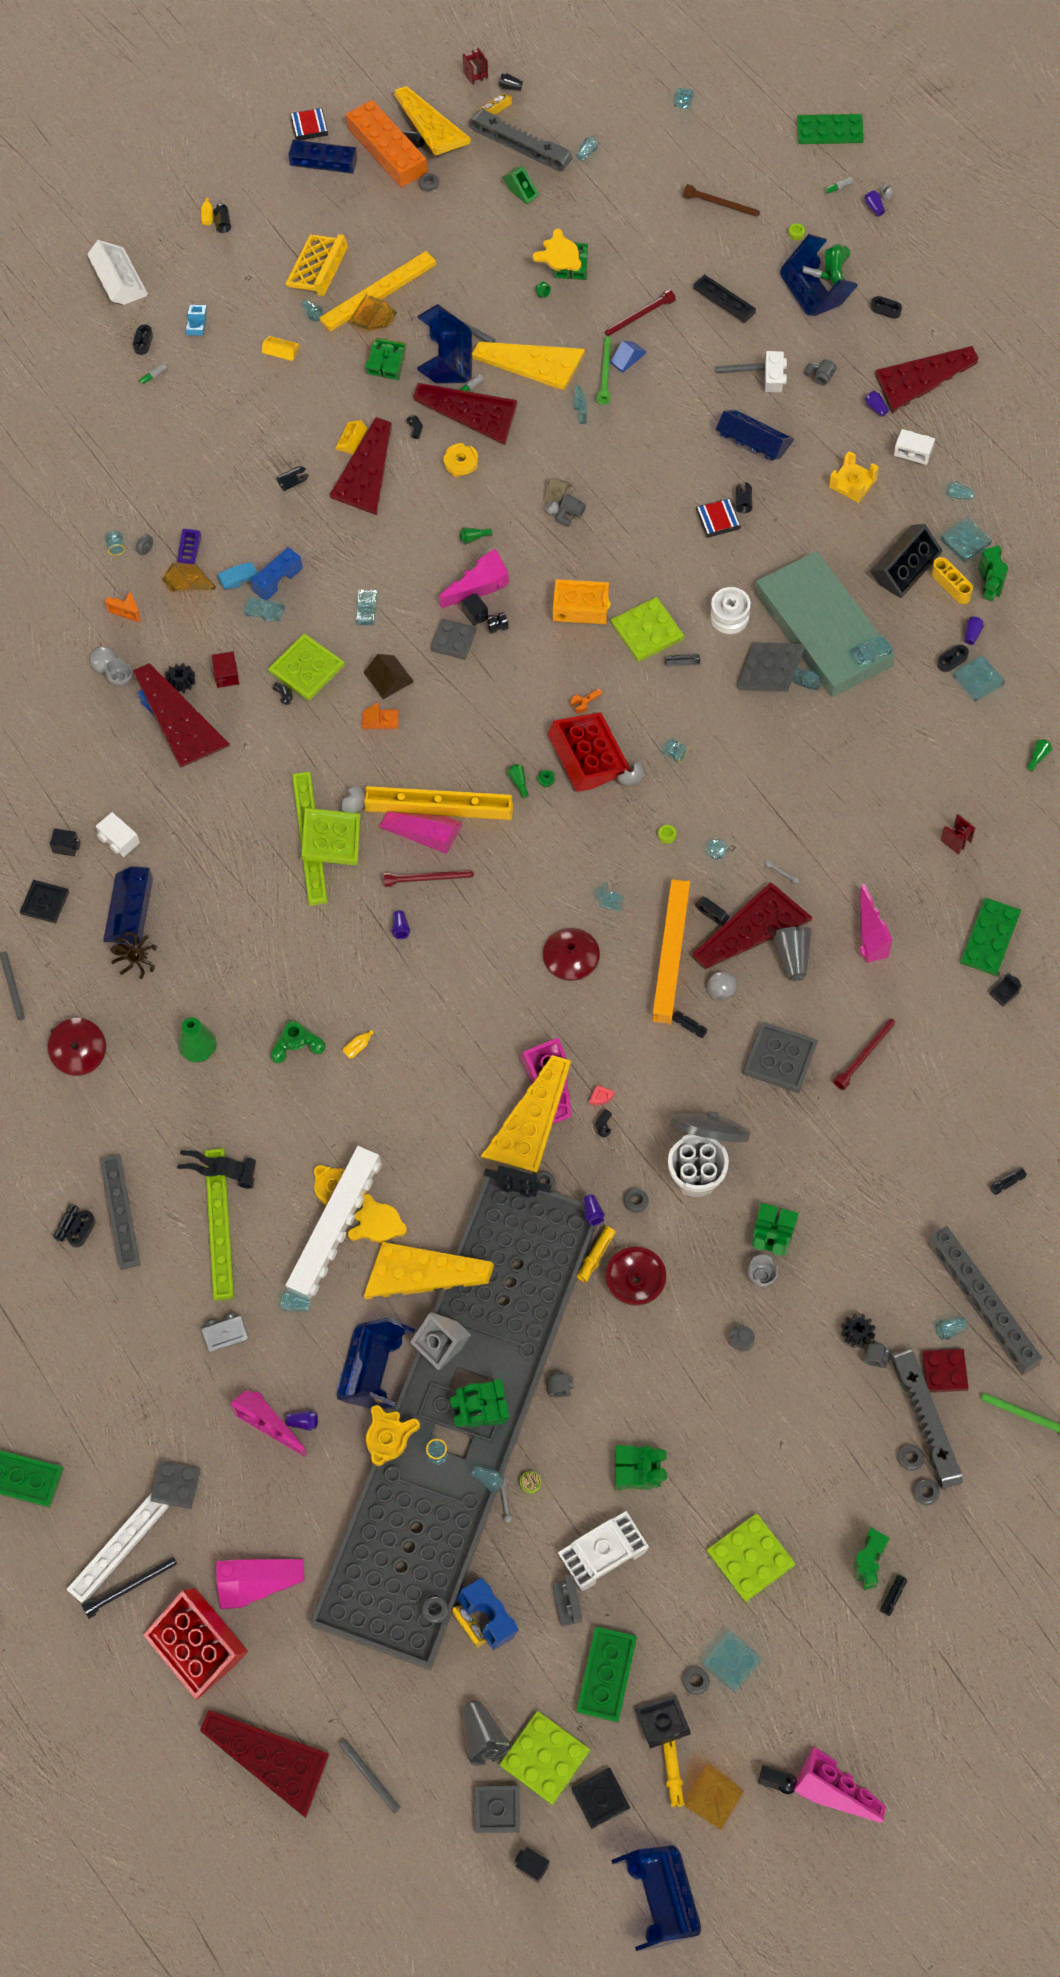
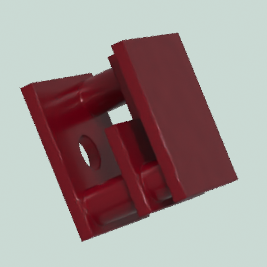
[462,47,488,85]
[211,651,240,688]
[941,814,976,855]

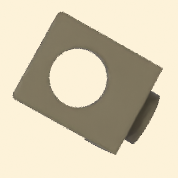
[544,478,572,506]

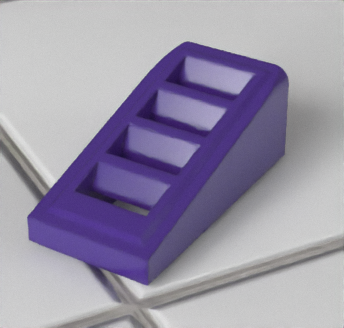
[177,528,202,565]

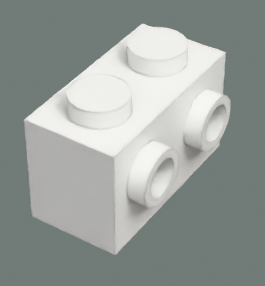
[765,351,787,392]
[894,429,935,465]
[96,812,140,857]

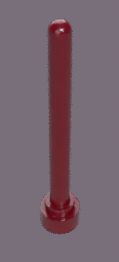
[605,289,676,336]
[384,870,474,887]
[833,1019,895,1090]

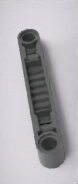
[469,109,573,171]
[891,1348,963,1490]

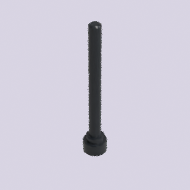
[81,1557,177,1619]

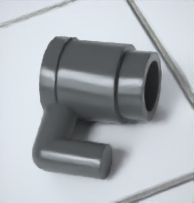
[804,359,837,386]
[556,494,586,527]

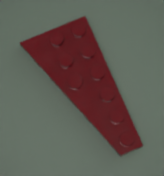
[875,346,978,414]
[414,383,518,445]
[330,417,392,515]
[133,663,230,768]
[692,882,812,969]
[200,1710,330,1819]

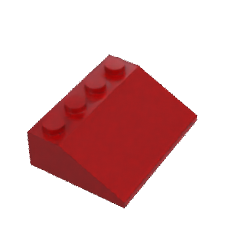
[547,712,631,792]
[143,1588,248,1700]

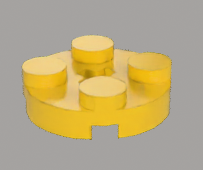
[443,443,478,477]

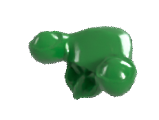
[825,244,850,288]
[270,1020,326,1064]

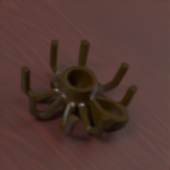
[110,931,158,979]

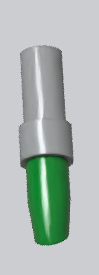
[826,177,853,194]
[802,266,831,280]
[138,363,168,384]
[460,374,484,391]

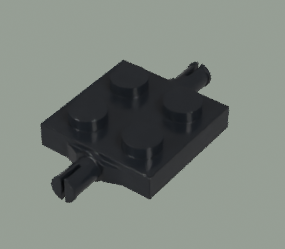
[484,1165,552,1197]

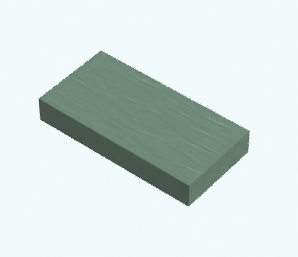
[755,551,895,698]

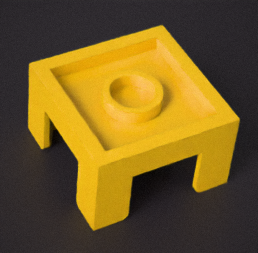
[829,451,879,503]

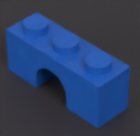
[251,547,303,602]
[457,1578,519,1651]

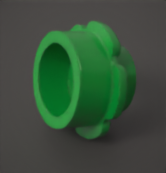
[536,281,551,298]
[537,770,555,787]

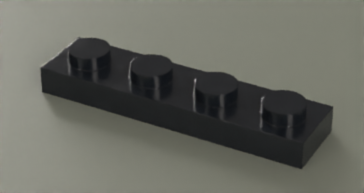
[693,274,756,323]

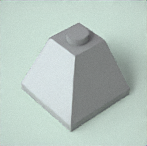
[410,1312,471,1370]

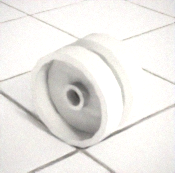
[710,587,751,634]

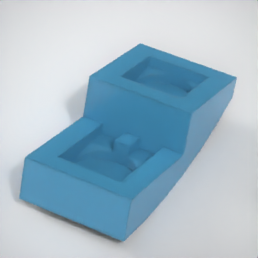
[186,305,207,336]
[217,562,258,589]

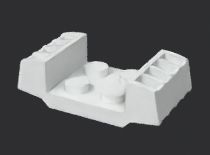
[558,1511,649,1591]

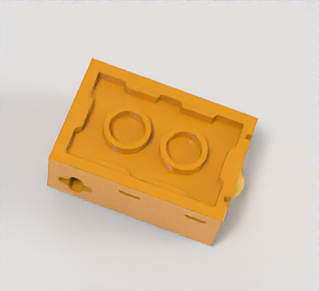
[553,579,611,624]

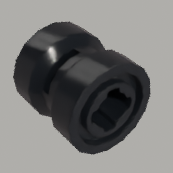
[487,612,509,634]

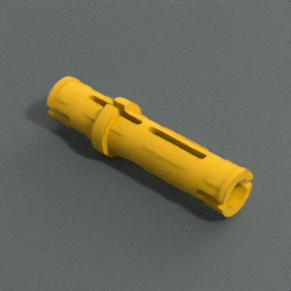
[577,1226,616,1283]
[663,1740,685,1807]

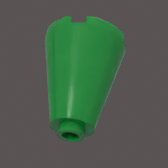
[178,1017,217,1063]

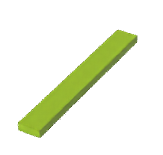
[292,772,328,906]
[205,1148,234,1301]

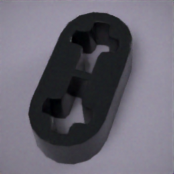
[870,296,902,319]
[133,324,153,355]
[938,645,969,672]
[695,896,729,926]
[66,1210,96,1248]

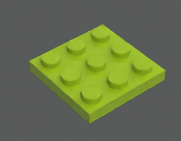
[611,597,684,662]
[268,633,345,701]
[301,808,360,865]
[706,1513,796,1603]
[499,1711,591,1806]

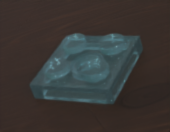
[941,518,992,563]
[953,655,1005,702]
[702,1631,763,1693]

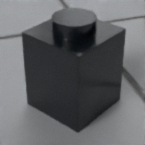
[461,593,488,626]
[50,828,81,857]
[514,1847,550,1884]

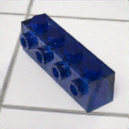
[288,140,357,174]

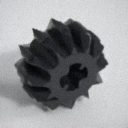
[165,663,196,694]
[841,1313,875,1348]

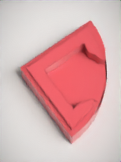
[589,1085,615,1105]

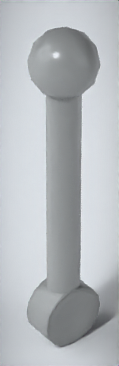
[765,860,799,884]
[500,1479,512,1523]

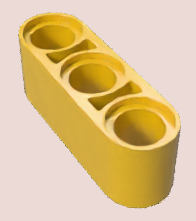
[931,557,973,604]

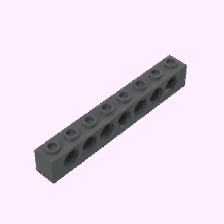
[928,1226,1042,1376]

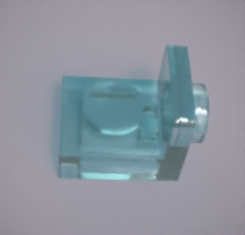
[674,88,694,109]
[596,882,623,911]

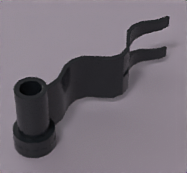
[177,1150,256,1189]

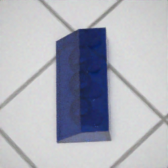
[715,409,794,461]
[103,866,153,945]

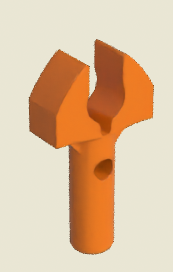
[571,688,602,713]

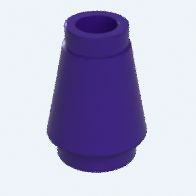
[864,190,885,217]
[865,391,889,417]
[964,616,984,645]
[392,910,410,939]
[584,1195,605,1226]
[286,1410,318,1431]

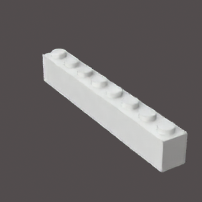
[285,1146,382,1301]

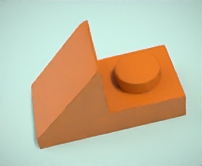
[105,592,141,623]
[362,703,399,729]

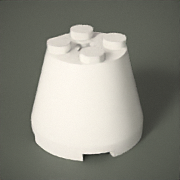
[668,1134,729,1197]

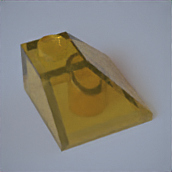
[348,294,397,331]
[162,563,216,592]
[684,1764,744,1830]

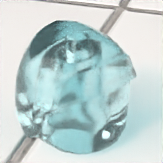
[706,839,728,860]

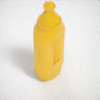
[201,198,213,225]
[342,1030,374,1059]

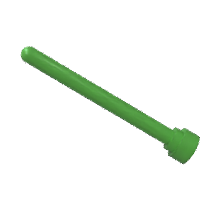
[597,336,611,405]
[981,1393,1060,1433]

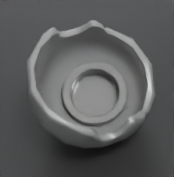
[89,646,118,673]
[105,658,133,686]
[617,761,645,786]
[342,786,365,813]
[706,971,737,1000]
[747,1254,778,1287]

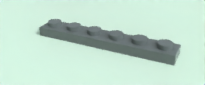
[100,1154,141,1270]

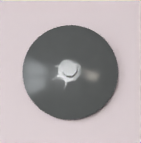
[671,1111,750,1142]

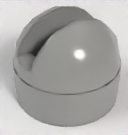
[880,185,893,200]
[544,500,560,515]

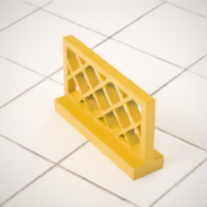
[285,234,348,296]

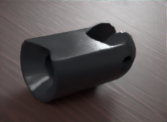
[213,203,231,233]
[277,466,309,491]
[736,482,753,513]
[758,1764,797,1794]

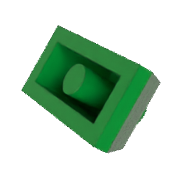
[502,166,539,204]

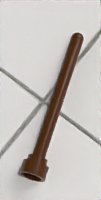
[683,184,760,216]

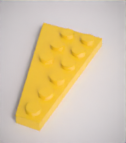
[394,86,471,156]
[472,342,585,391]
[481,1055,571,1173]
[363,1242,494,1300]

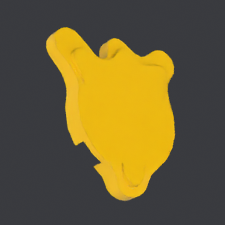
[533,229,581,271]
[314,1165,367,1206]
[348,1194,407,1243]
[366,1405,420,1466]

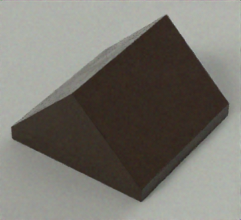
[364,654,413,699]

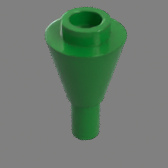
[459,527,492,545]
[1026,739,1053,772]
[507,764,529,798]

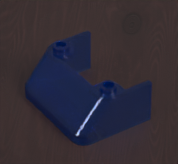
[780,234,858,316]
[417,304,472,383]
[337,1317,415,1409]
[611,1845,701,1952]

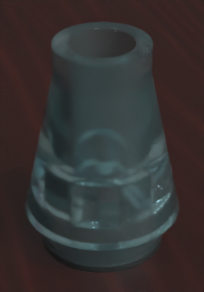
[576,136,599,161]
[301,299,323,321]
[947,481,974,500]
[279,1291,310,1312]
[936,1317,968,1340]
[471,1465,504,1492]

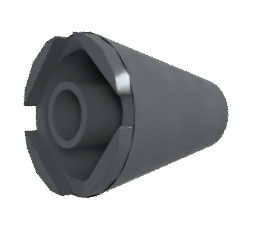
[773,927,811,981]
[462,1700,510,1766]

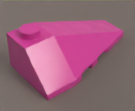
[439,549,509,608]
[380,811,463,854]
[859,884,892,963]
[519,1038,571,1124]
[231,1390,307,1457]
[216,1559,304,1609]
[794,1747,886,1823]

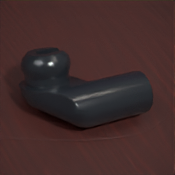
[407,415,423,439]

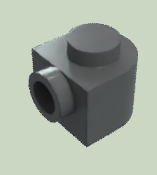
[729,1324,755,1352]
[863,1342,892,1368]
[548,1372,574,1398]

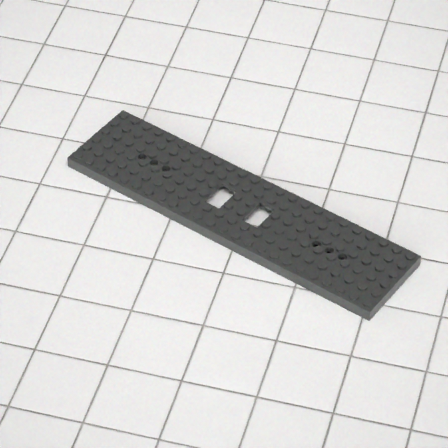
[310,1177,597,1671]

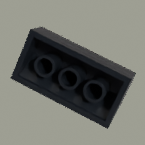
[870,524,943,598]

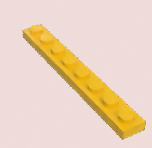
[319,251,436,332]

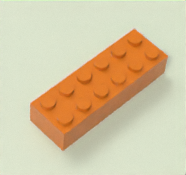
[345,99,428,188]

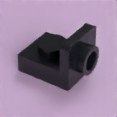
[989,973,1022,1007]

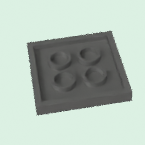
[737,642,805,692]
[743,1022,818,1093]

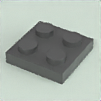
[431,618,476,660]
[150,1461,201,1509]
[475,1786,520,1833]

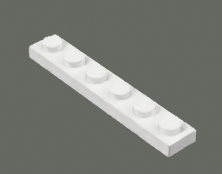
[67,1493,169,1603]

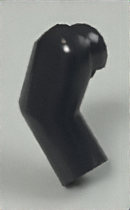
[273,682,293,705]
[595,1109,612,1138]

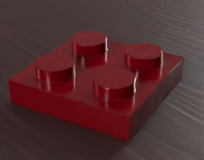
[922,1349,969,1393]

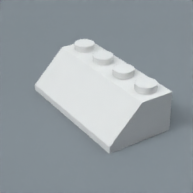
[87,240,148,305]

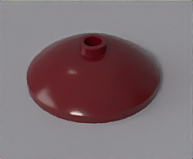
[543,928,600,981]
[48,1018,106,1076]
[606,1247,667,1306]

